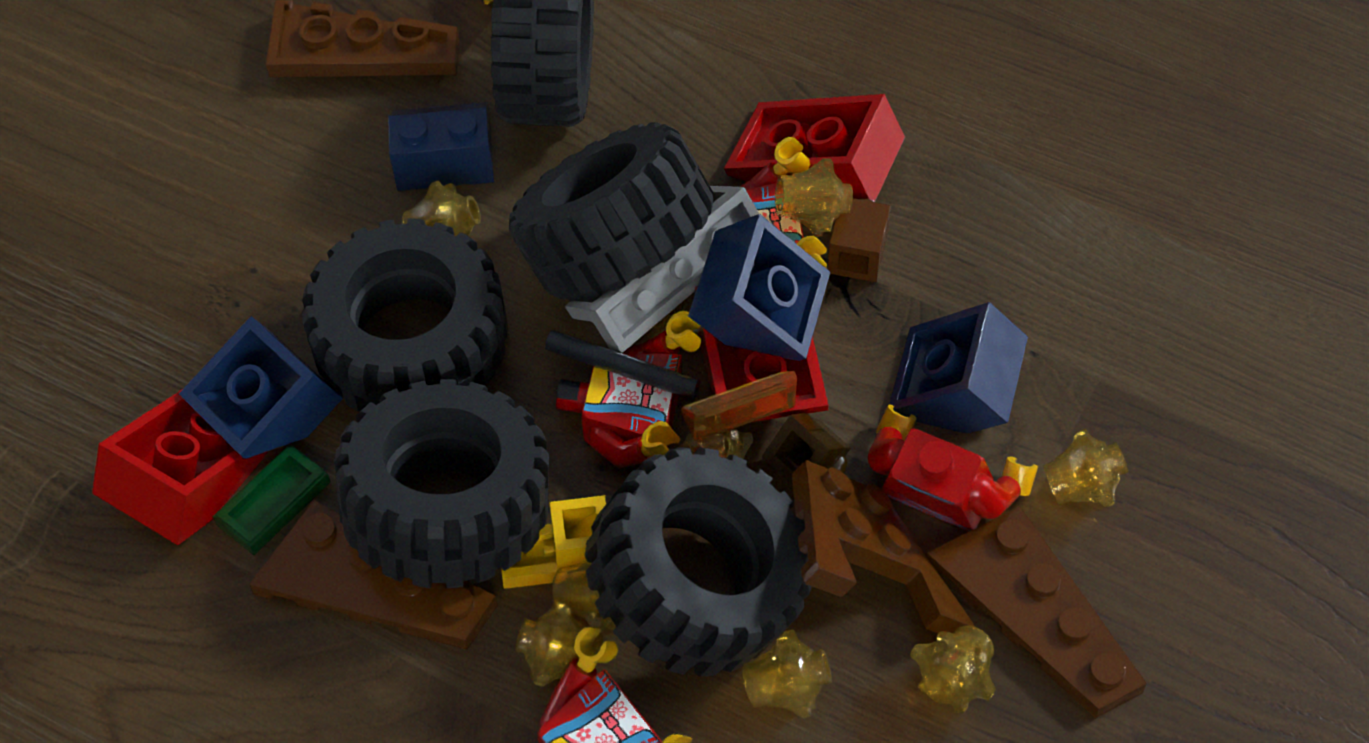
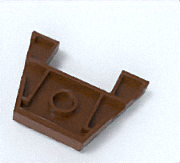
[792,460,974,641]

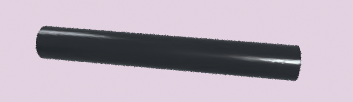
[545,330,700,400]

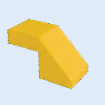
[501,495,606,589]

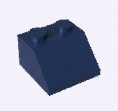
[388,102,494,191]
[688,214,830,361]
[889,302,1028,434]
[179,316,343,459]

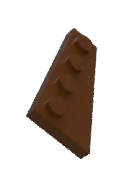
[266,0,459,77]
[249,500,498,650]
[927,507,1147,718]

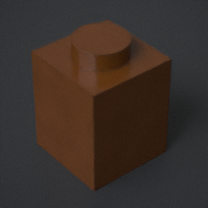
[828,196,891,282]

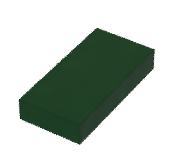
[212,444,331,555]

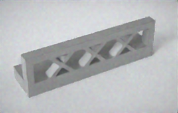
[565,186,759,353]

